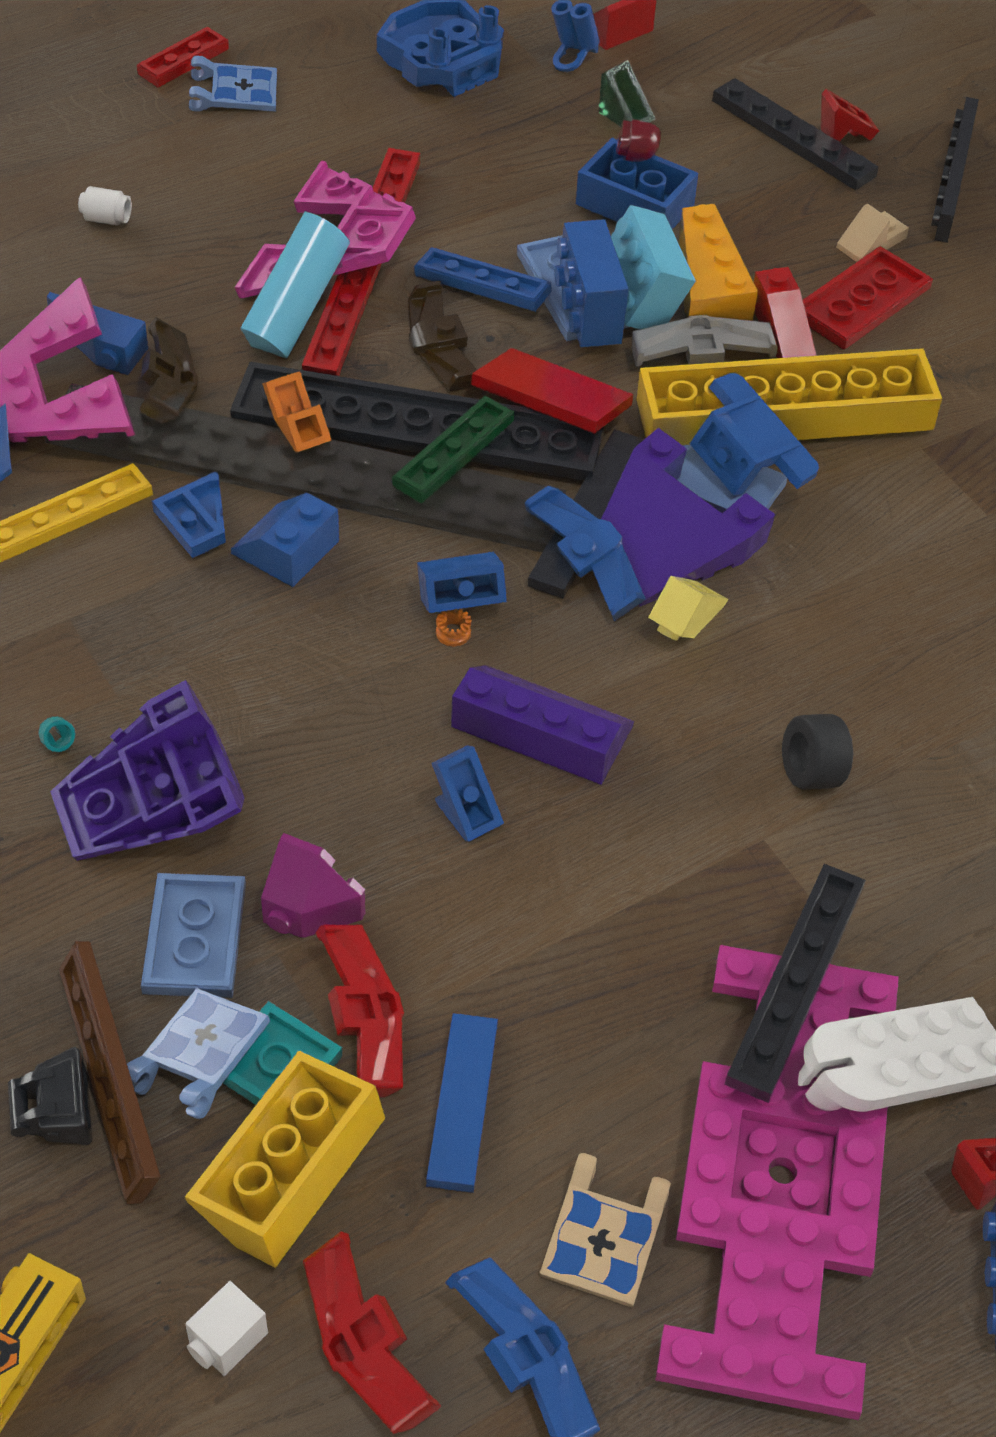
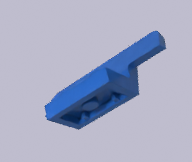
[689,373,819,496]

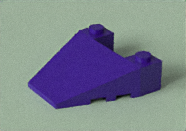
[601,428,776,606]

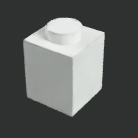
[185,1281,268,1376]

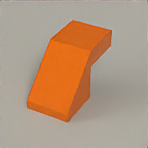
[262,371,332,452]

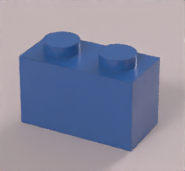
[417,552,507,613]

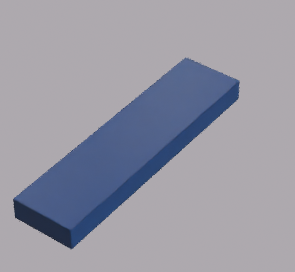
[414,247,552,312]
[426,1013,498,1193]

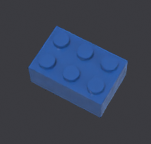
[576,138,699,229]
[554,219,629,348]

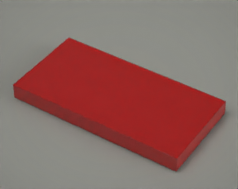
[803,246,933,350]
[471,348,634,433]

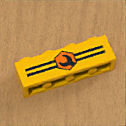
[0,1253,86,1432]

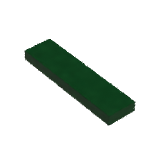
[392,396,514,504]

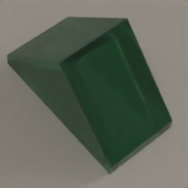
[598,60,656,127]

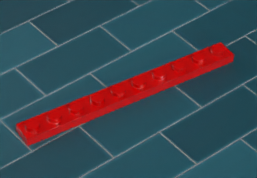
[302,148,420,376]

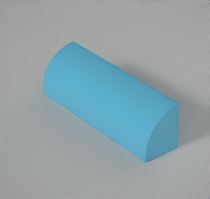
[241,211,350,359]

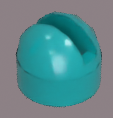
[38,716,75,752]

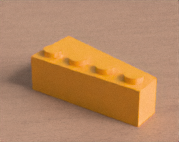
[678,204,758,321]

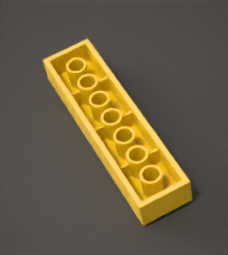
[636,349,942,445]

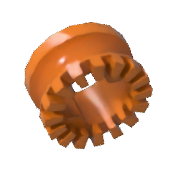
[436,609,472,647]

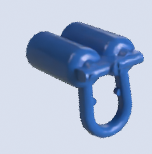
[551,0,600,72]

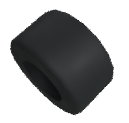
[782,714,854,790]

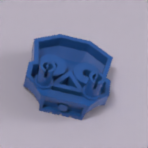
[377,0,504,97]

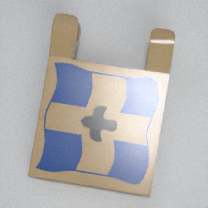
[539,1153,671,1308]

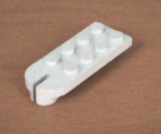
[798,997,996,1112]

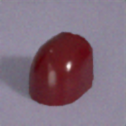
[617,119,661,162]

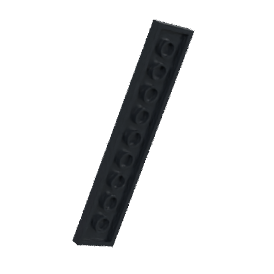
[230,362,605,480]

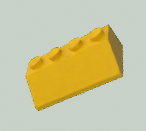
[185,1051,385,1268]

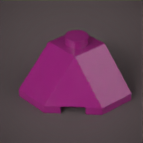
[261,833,366,938]

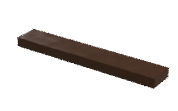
[59,941,161,1204]

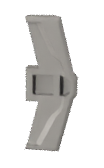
[632,315,777,366]

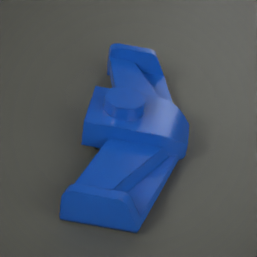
[525,486,646,621]
[445,1257,600,1437]

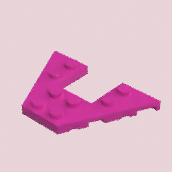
[235,161,416,298]
[0,277,135,442]

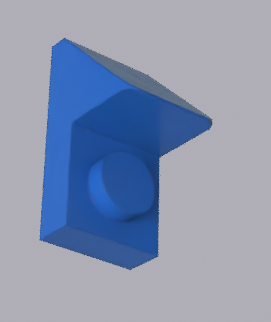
[431,745,504,842]

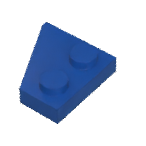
[152,472,226,558]

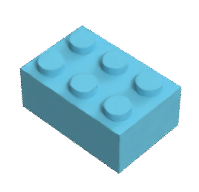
[611,205,696,329]

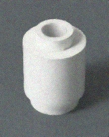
[78,186,132,225]

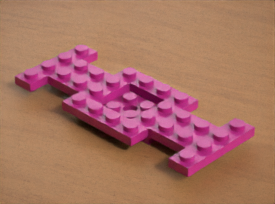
[655,945,899,1420]

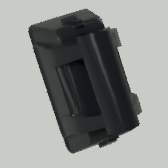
[8,1047,93,1145]

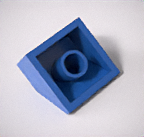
[231,493,339,587]

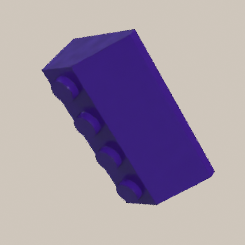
[451,665,634,785]

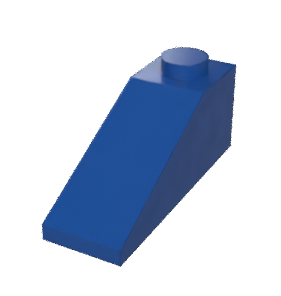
[47,292,148,375]

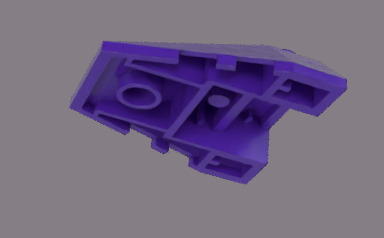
[50,680,245,861]

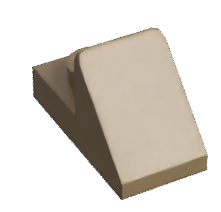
[836,204,909,262]

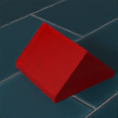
[593,0,657,50]

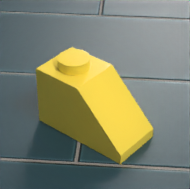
[648,576,728,641]

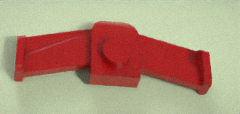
[315,924,404,1098]
[303,1231,441,1434]

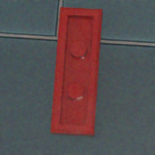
[137,27,229,88]

